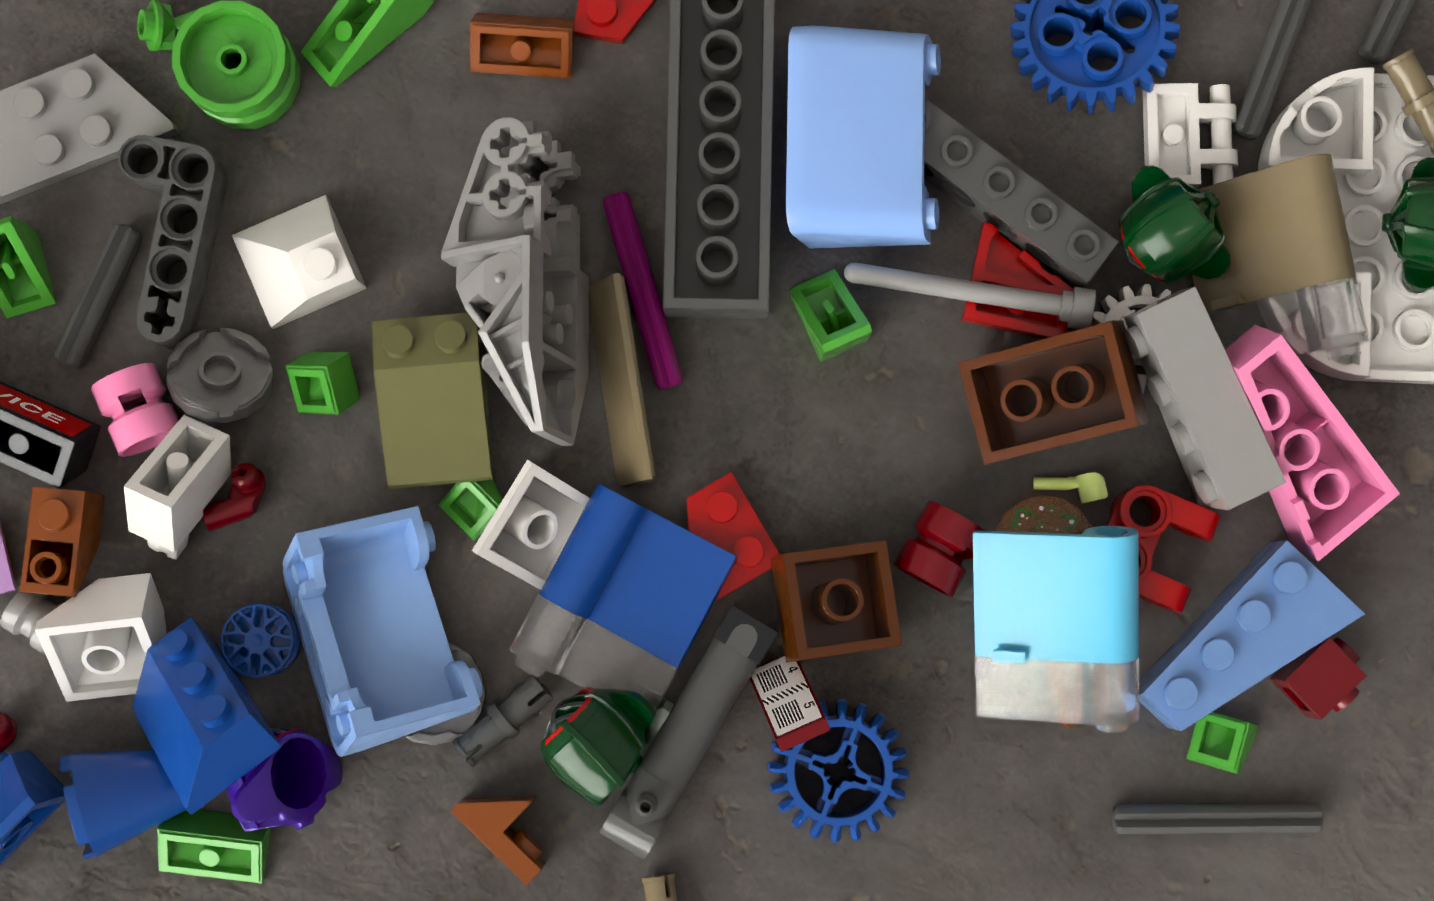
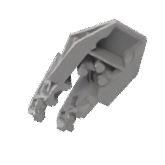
[441,117,589,446]

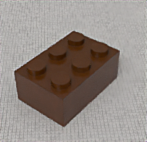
[958,320,1150,465]

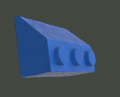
[132,617,281,815]
[0,750,65,865]

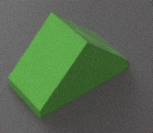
[0,216,56,319]
[788,269,872,362]

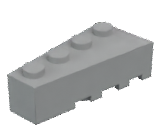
[1124,287,1287,510]

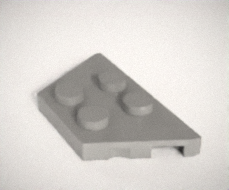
[0,53,180,204]

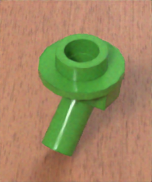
[137,0,197,51]

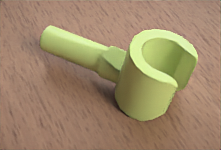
[1033,472,1108,504]

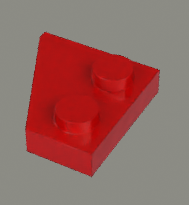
[961,222,1073,339]

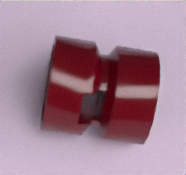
[893,500,985,597]

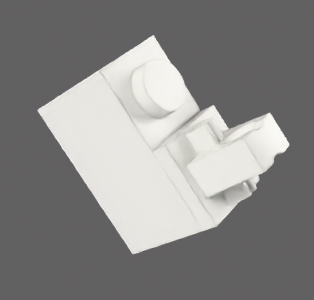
[124,415,231,560]

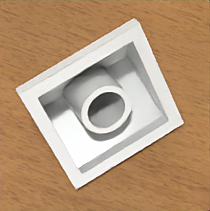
[472,460,590,590]

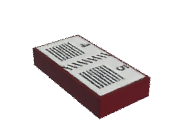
[750,655,830,752]

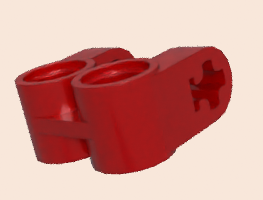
[1106,485,1221,614]

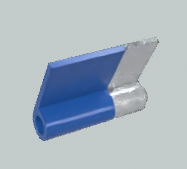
[509,483,738,712]

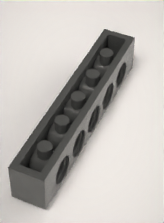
[924,98,1119,289]

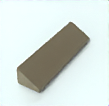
[589,273,657,487]

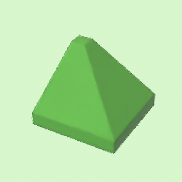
[438,480,503,541]
[1186,712,1259,774]

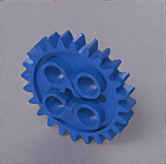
[1010,0,1180,114]

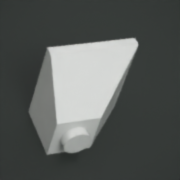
[232,195,367,329]
[35,573,167,702]

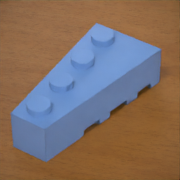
[1129,540,1365,731]

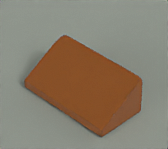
[470,13,575,79]

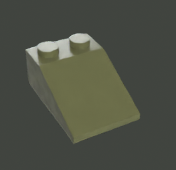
[372,312,493,489]

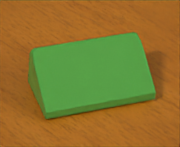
[157,810,271,884]

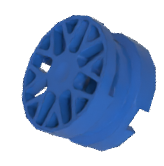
[220,604,302,678]

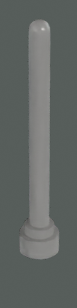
[844,262,1096,330]

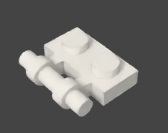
[1142,83,1238,188]

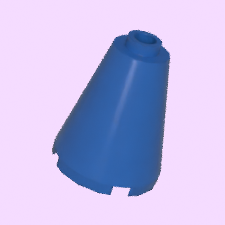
[60,749,186,859]

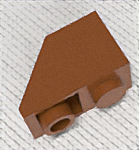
[20,487,105,597]

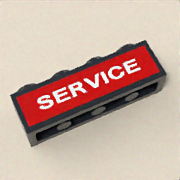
[0,381,101,488]

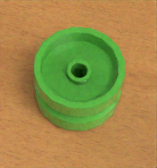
[172,0,301,130]

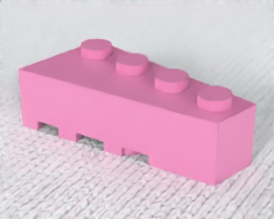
[1225,325,1400,562]

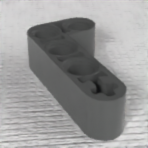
[118,135,228,349]

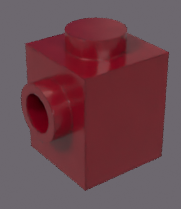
[1270,637,1367,720]

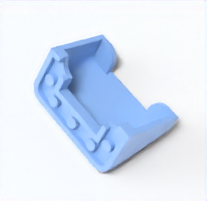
[786,25,941,249]
[282,506,483,757]

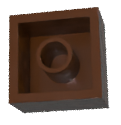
[771,540,903,663]

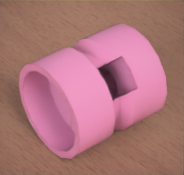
[91,363,179,457]

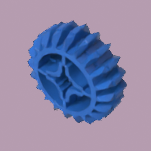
[767,698,910,843]

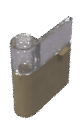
[1192,154,1370,360]

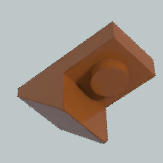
[450,796,546,886]

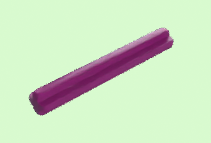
[602,192,683,390]

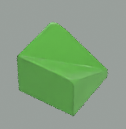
[286,351,360,415]

